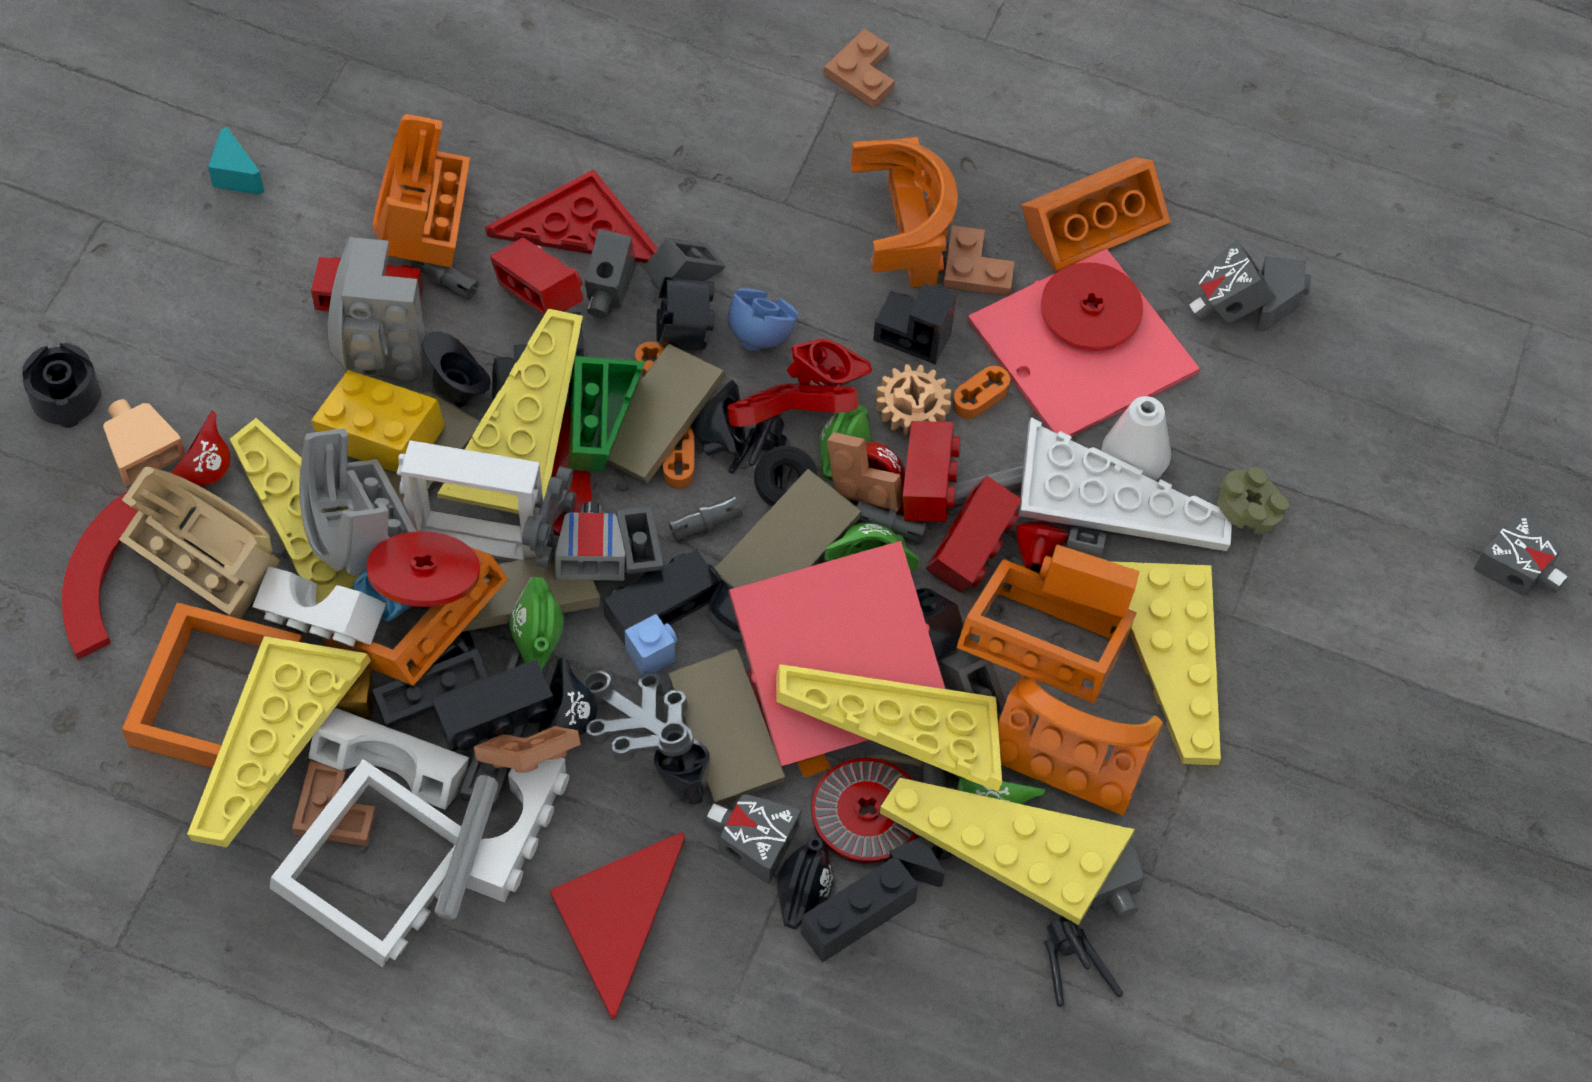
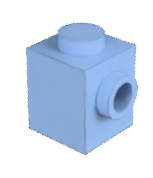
[625,614,678,676]

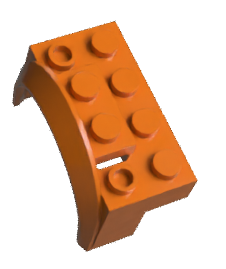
[372,114,470,268]
[850,137,958,288]
[998,675,1163,816]

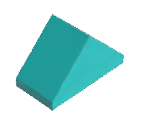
[208,127,264,194]

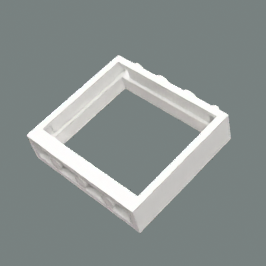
[397,440,543,562]
[270,759,461,967]

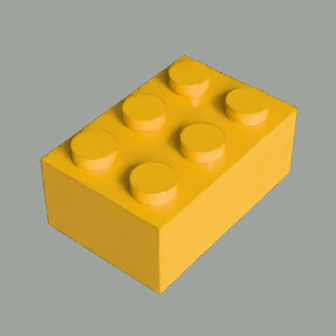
[311,370,445,473]

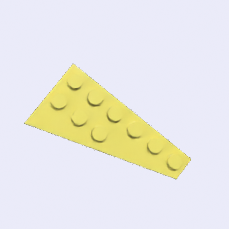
[437,309,583,514]
[230,418,360,604]
[1110,561,1221,765]
[187,636,371,847]
[776,664,1002,792]
[880,778,1135,925]

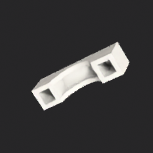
[252,566,386,647]
[308,708,469,810]
[466,758,569,903]

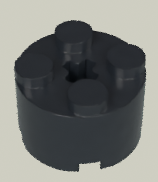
[656,277,715,349]
[22,343,101,428]

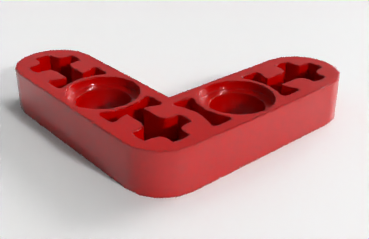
[727,383,859,427]

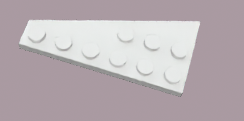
[1019,417,1232,551]

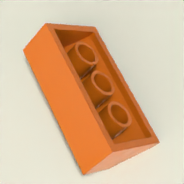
[1021,157,1171,271]

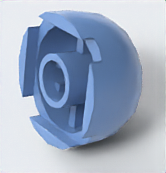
[728,288,798,352]

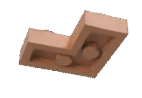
[824,28,895,108]
[943,225,1015,296]
[827,432,903,511]
[474,726,581,773]
[292,761,376,847]

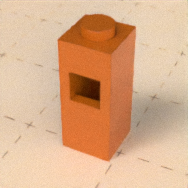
[1039,544,1139,618]

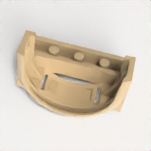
[119,467,280,619]

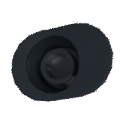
[422,331,491,407]
[709,564,743,641]

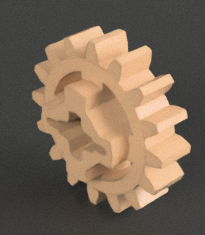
[876,364,951,436]

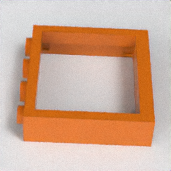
[322,529,508,686]
[956,559,1137,703]
[122,602,304,768]

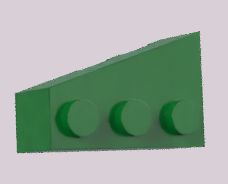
[568,356,645,472]

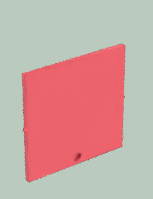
[968,248,1200,438]
[728,541,945,767]

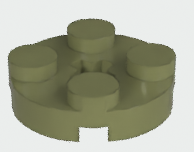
[1217,467,1289,534]

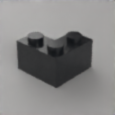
[873,283,957,365]

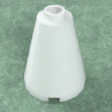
[1101,396,1171,481]

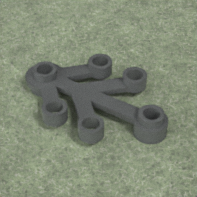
[522,466,576,569]
[582,670,694,762]

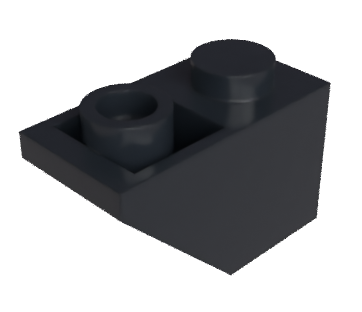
[916,588,964,657]

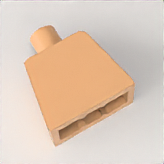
[103,399,185,487]

